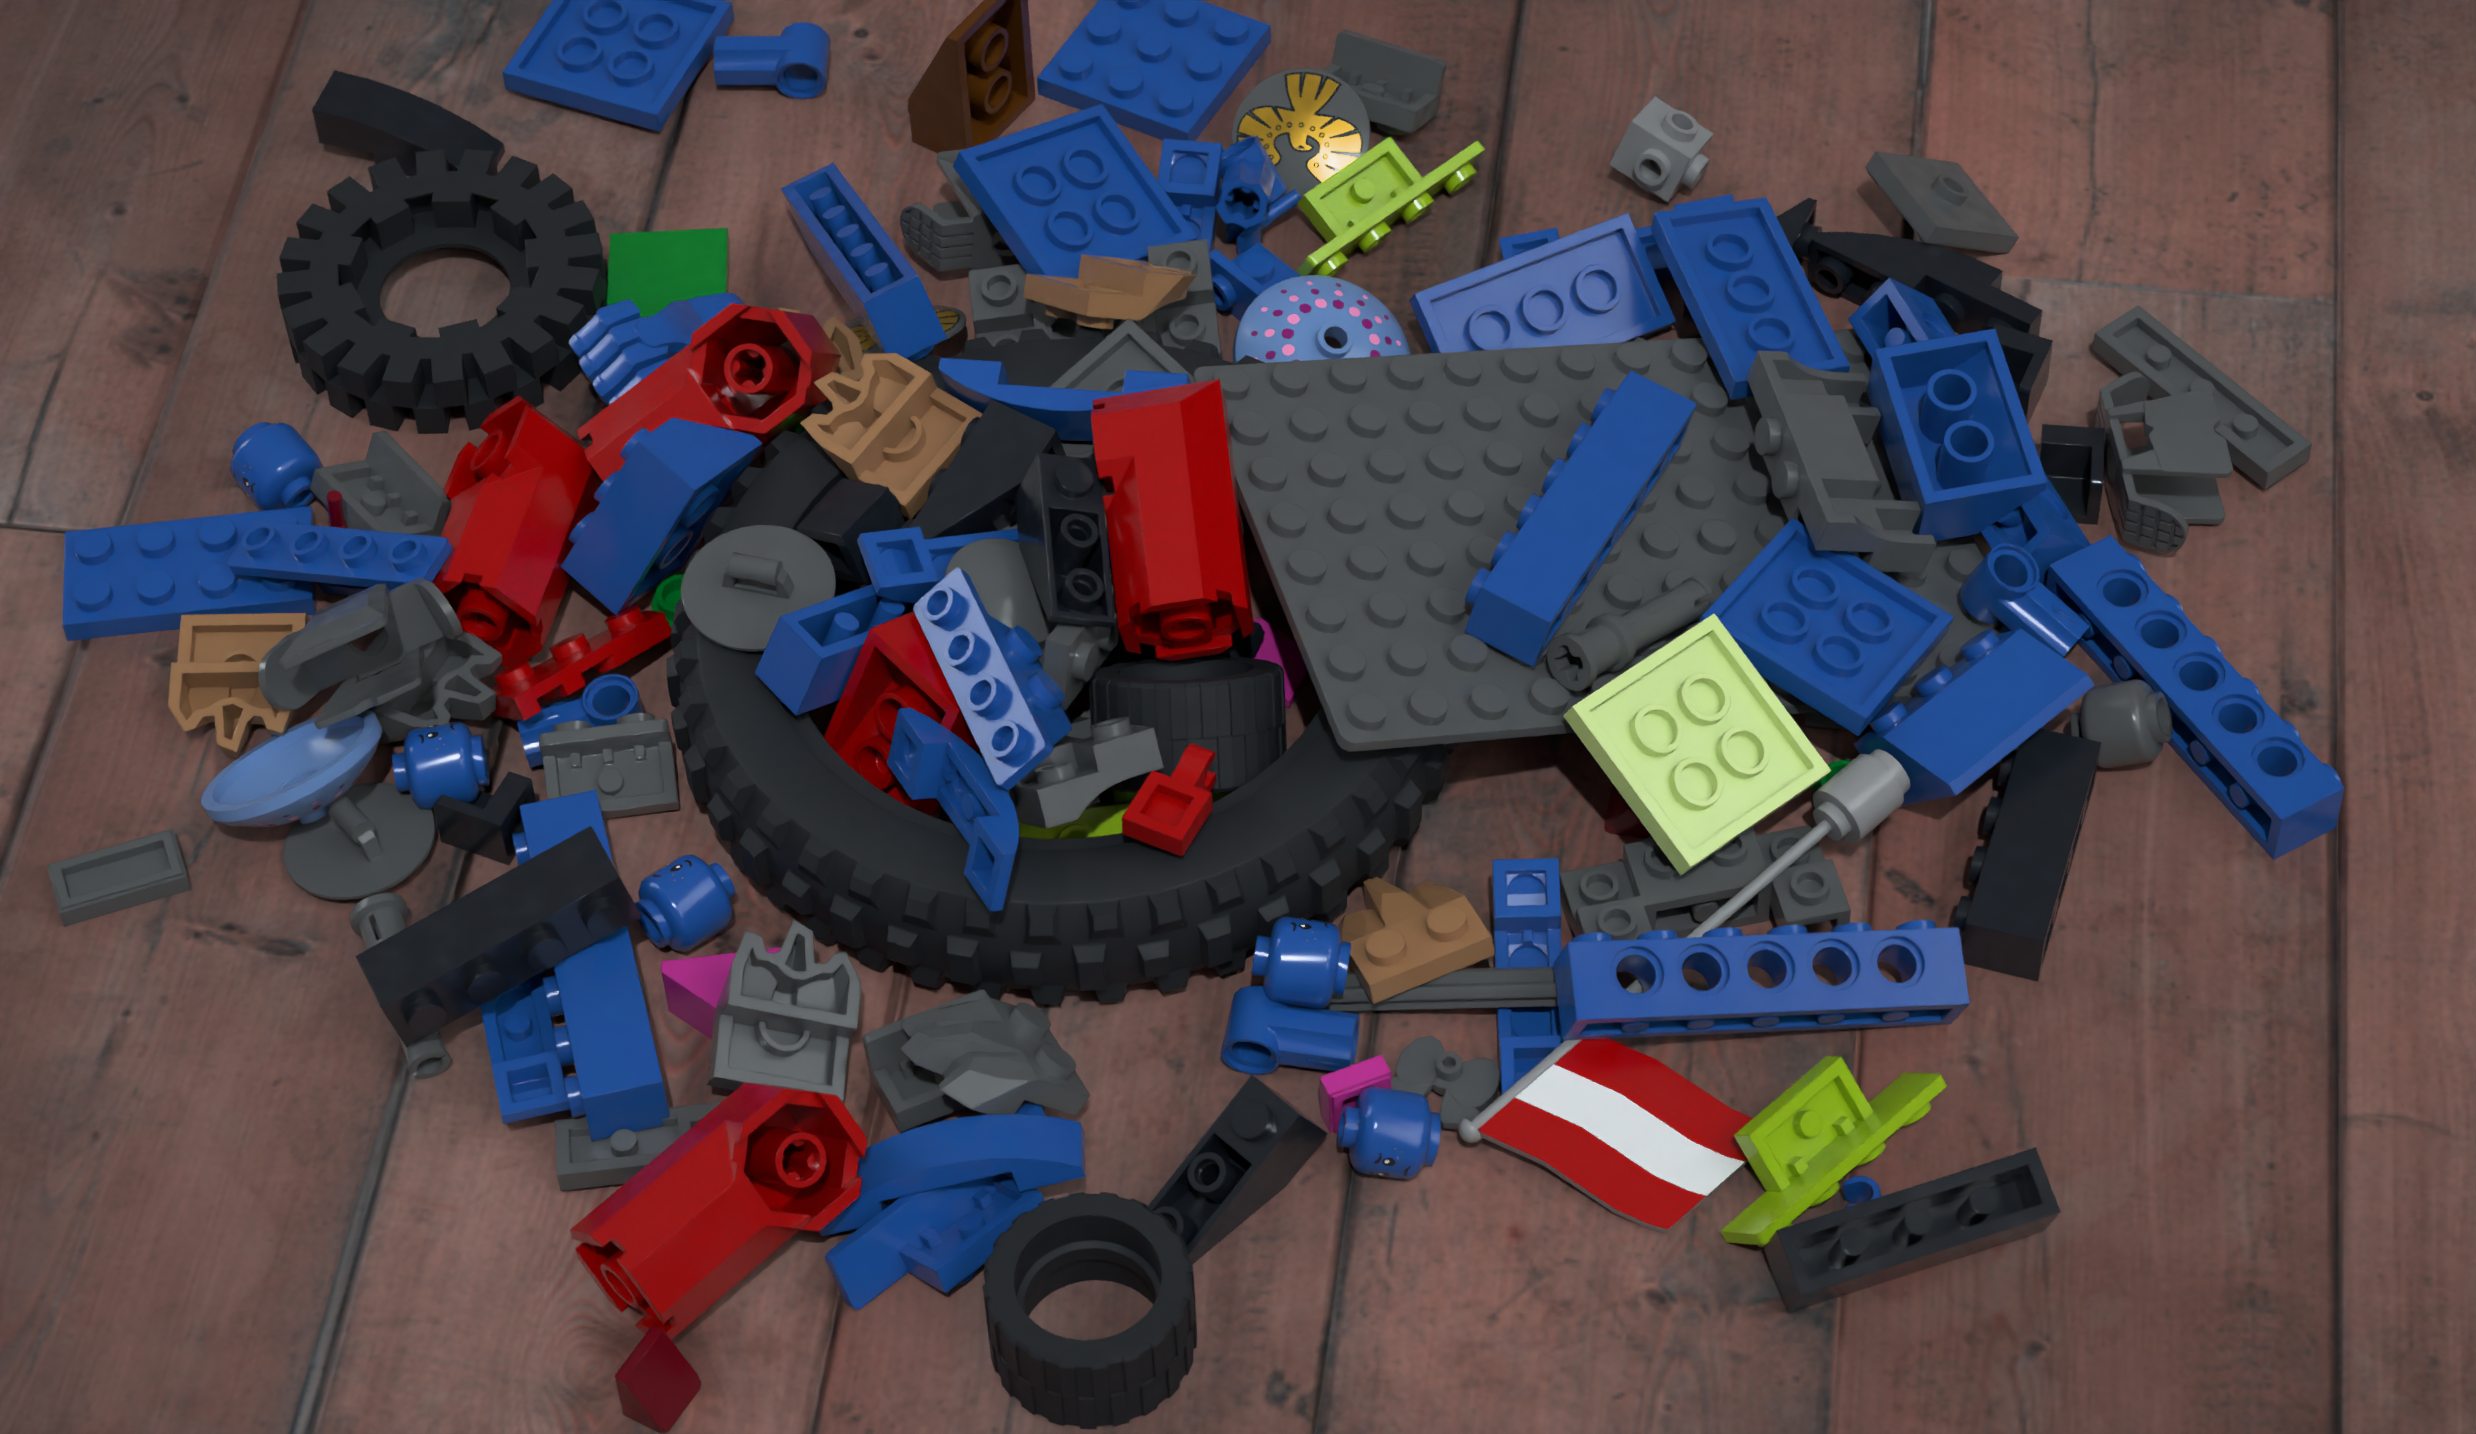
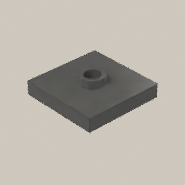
[1865,151,2019,253]

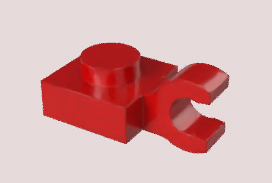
[1122,743,1216,857]

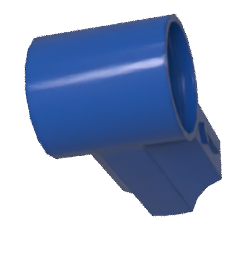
[713,22,831,99]
[1215,136,1287,229]
[1960,543,2090,657]
[517,674,645,768]
[1220,986,1360,1075]

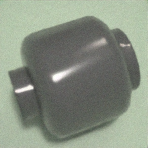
[2071,680,2172,768]

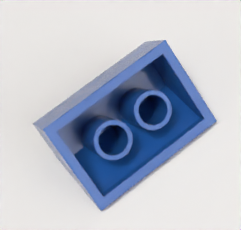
[1867,329,2048,541]
[561,417,762,615]
[1853,629,2094,806]

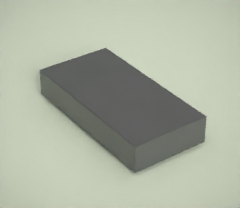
[47,828,191,927]

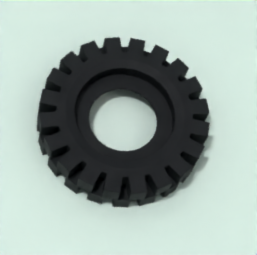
[277,148,608,434]

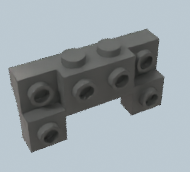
[968,239,1223,360]
[1747,350,1936,573]
[978,709,1164,829]
[1559,824,1851,941]

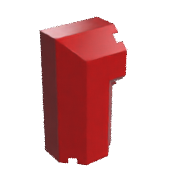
[576,303,841,482]
[1091,379,1255,661]
[432,395,603,668]
[570,1082,867,1340]

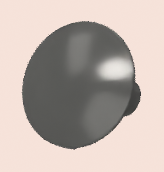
[944,538,1059,650]

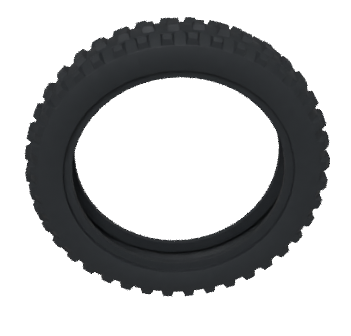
[667,327,1461,1004]

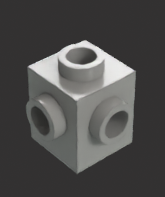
[1609,97,1714,202]

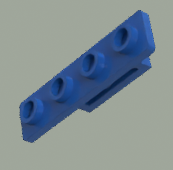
[227,521,453,596]
[913,567,1073,790]
[825,1101,1046,1310]

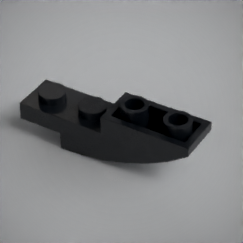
[1807,232,2043,336]

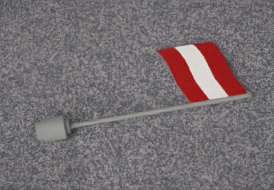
[1458,749,1910,1234]

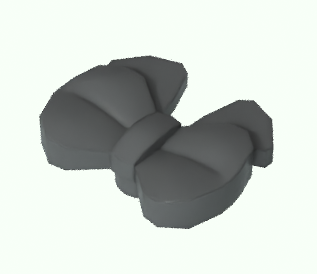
[1391,1036,1500,1130]

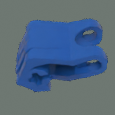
[569,293,745,405]

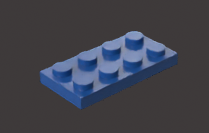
[1651,197,1850,400]
[1409,213,1676,353]
[62,506,316,641]

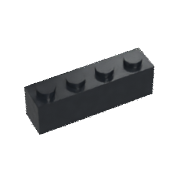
[1953,728,2101,982]
[356,826,641,1047]
[1764,1147,2061,1313]

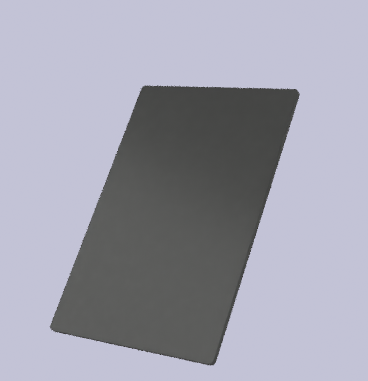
[1192,329,2012,752]

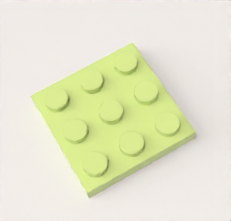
[1563,613,1831,875]

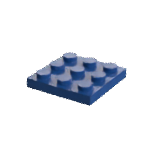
[502,0,734,132]
[1037,0,1271,141]
[953,104,1198,278]
[1698,518,1954,736]

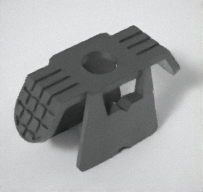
[900,149,1021,271]
[2094,371,2233,552]
[258,577,463,729]

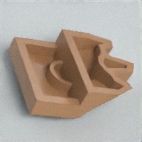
[1023,254,1197,329]
[800,353,982,519]
[168,613,309,759]
[1338,877,1495,1004]

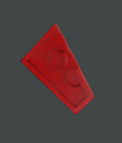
[491,605,671,721]

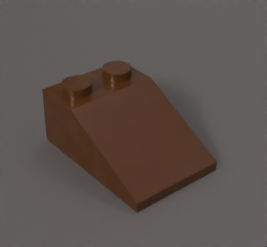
[908,0,1036,154]

